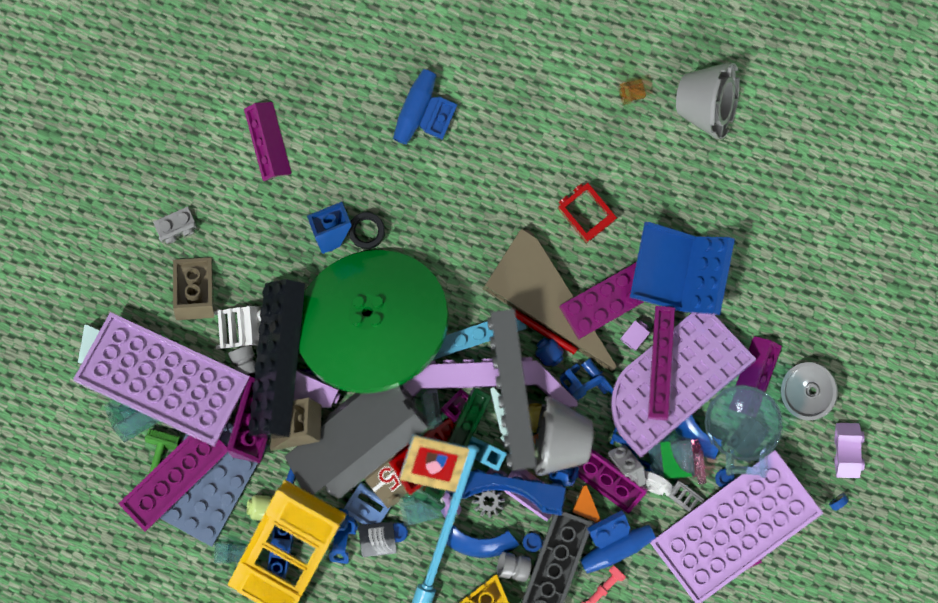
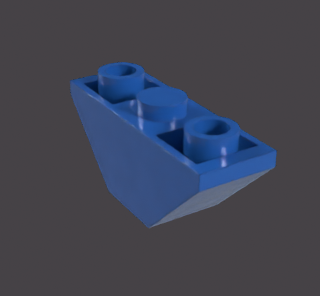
[267,525,294,579]

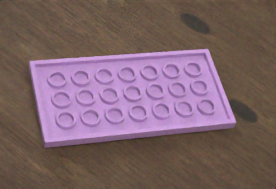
[73,312,250,447]
[650,450,823,603]

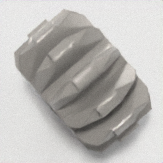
[472,490,505,518]

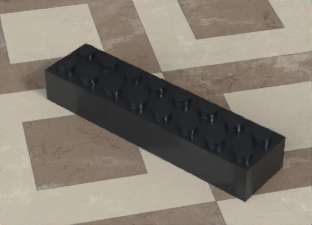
[248,279,305,439]

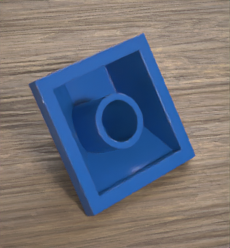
[307,202,352,254]

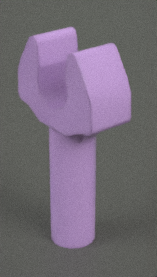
[441,492,462,518]

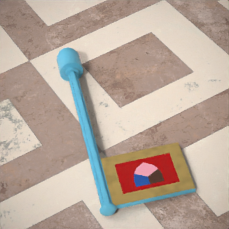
[399,434,479,603]

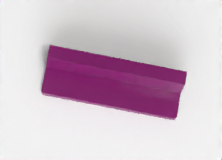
[244,102,291,181]
[728,336,782,418]

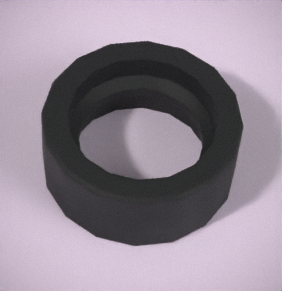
[349,212,385,249]

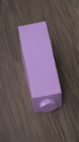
[293,369,341,408]

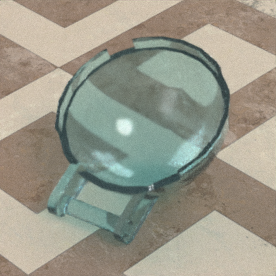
[705,385,783,478]

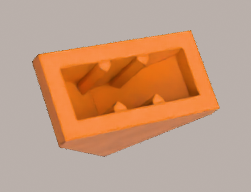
[572,485,601,523]

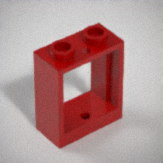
[558,183,617,244]

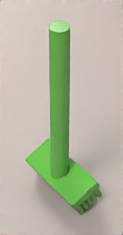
[145,428,180,473]

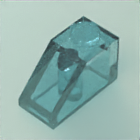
[400,496,443,526]

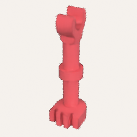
[580,565,626,603]

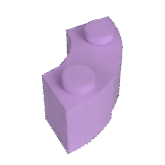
[834,423,865,478]

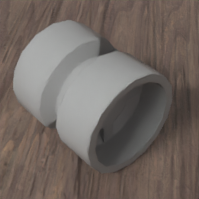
[228,345,257,376]
[497,552,531,582]

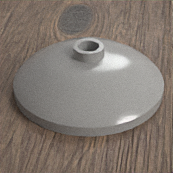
[781,362,838,420]

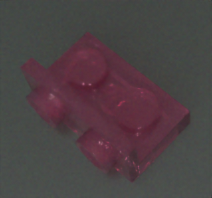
[679,439,706,484]

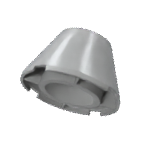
[676,62,740,139]
[535,396,593,476]

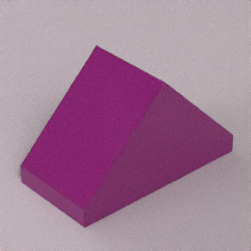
[440,389,469,423]

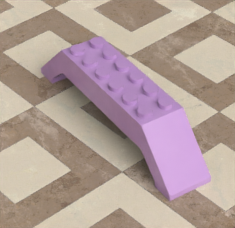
[403,357,578,408]

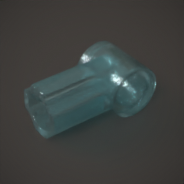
[214,543,248,564]

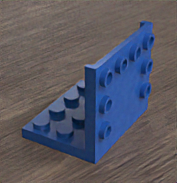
[630,222,735,315]

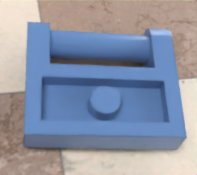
[343,481,391,525]

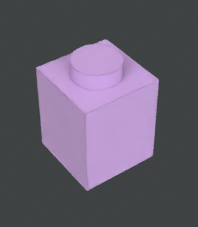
[619,321,650,351]

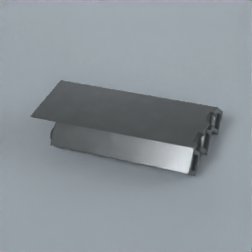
[285,385,428,499]

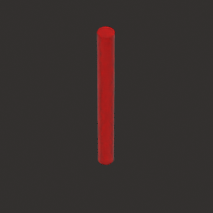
[512,308,578,354]

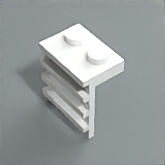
[215,306,261,349]

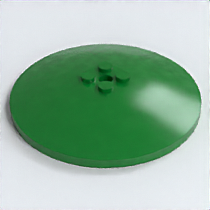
[299,250,449,393]

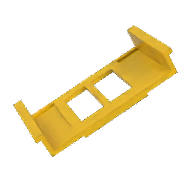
[228,480,346,603]

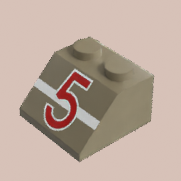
[364,454,408,509]

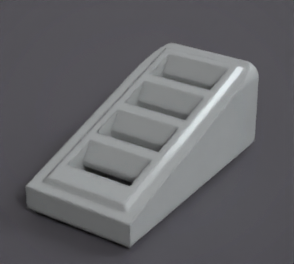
[667,480,706,513]

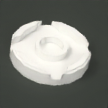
[642,471,673,496]

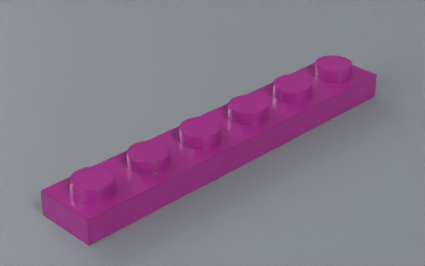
[648,306,675,421]

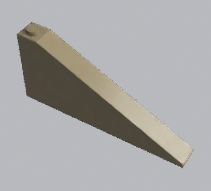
[482,229,617,372]

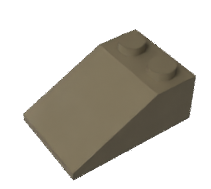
[173,257,215,320]

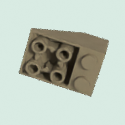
[270,397,322,451]

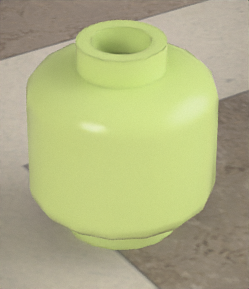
[247,495,272,520]

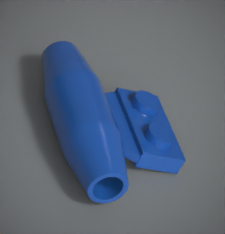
[393,69,457,145]
[580,510,656,574]

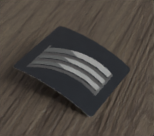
[358,522,397,557]

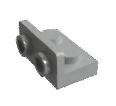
[153,207,198,244]
[608,444,646,487]

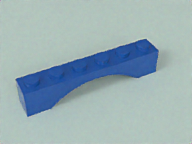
[445,470,566,516]

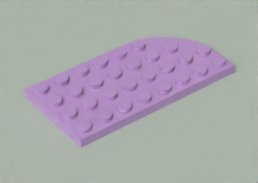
[611,313,756,457]

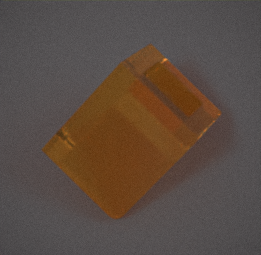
[618,79,646,105]

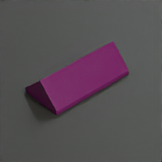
[227,377,267,463]
[576,448,648,514]

